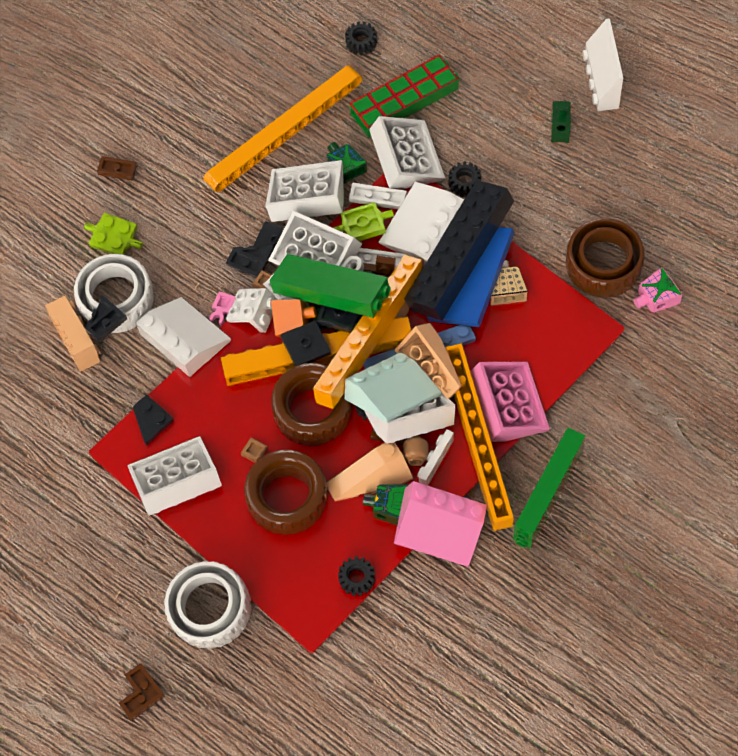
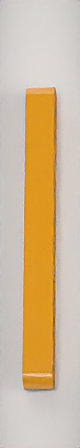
[203,65,363,192]

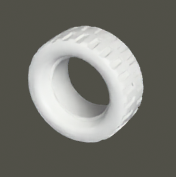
[74,254,154,333]
[164,561,251,649]

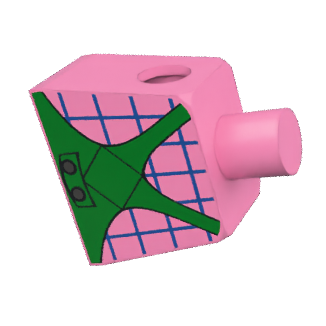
[633,267,682,312]

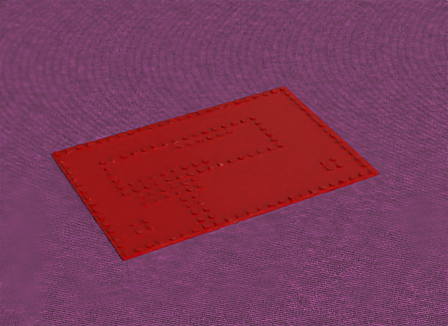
[89,174,624,653]

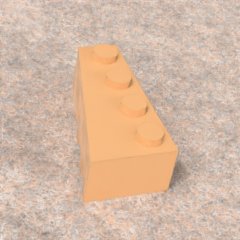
[45,296,101,372]

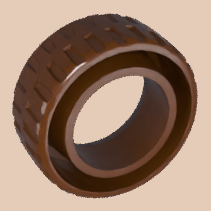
[566,218,645,298]
[271,363,352,446]
[244,450,327,535]

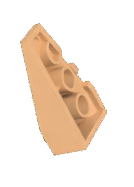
[395,323,462,398]
[326,442,413,501]

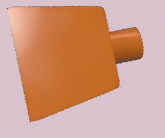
[271,299,318,338]

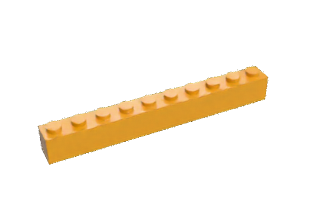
[313,255,422,409]
[221,317,411,386]
[445,343,514,531]

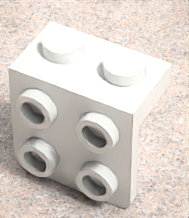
[226,288,278,332]

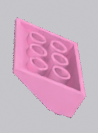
[470,362,550,442]
[394,481,487,567]

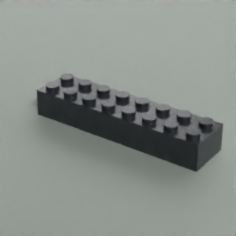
[404,180,514,321]

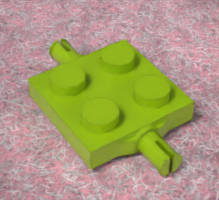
[332,202,394,241]
[84,212,143,255]

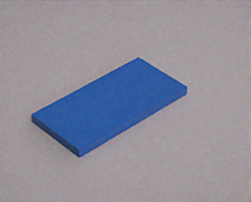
[427,227,515,327]

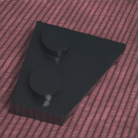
[226,245,275,278]
[85,295,127,343]
[133,394,174,446]

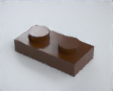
[97,156,137,181]

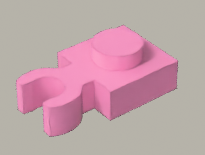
[210,291,236,326]

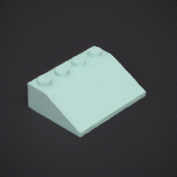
[345,353,441,423]

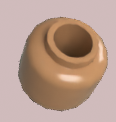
[403,435,429,466]

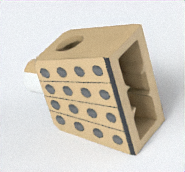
[491,260,527,305]

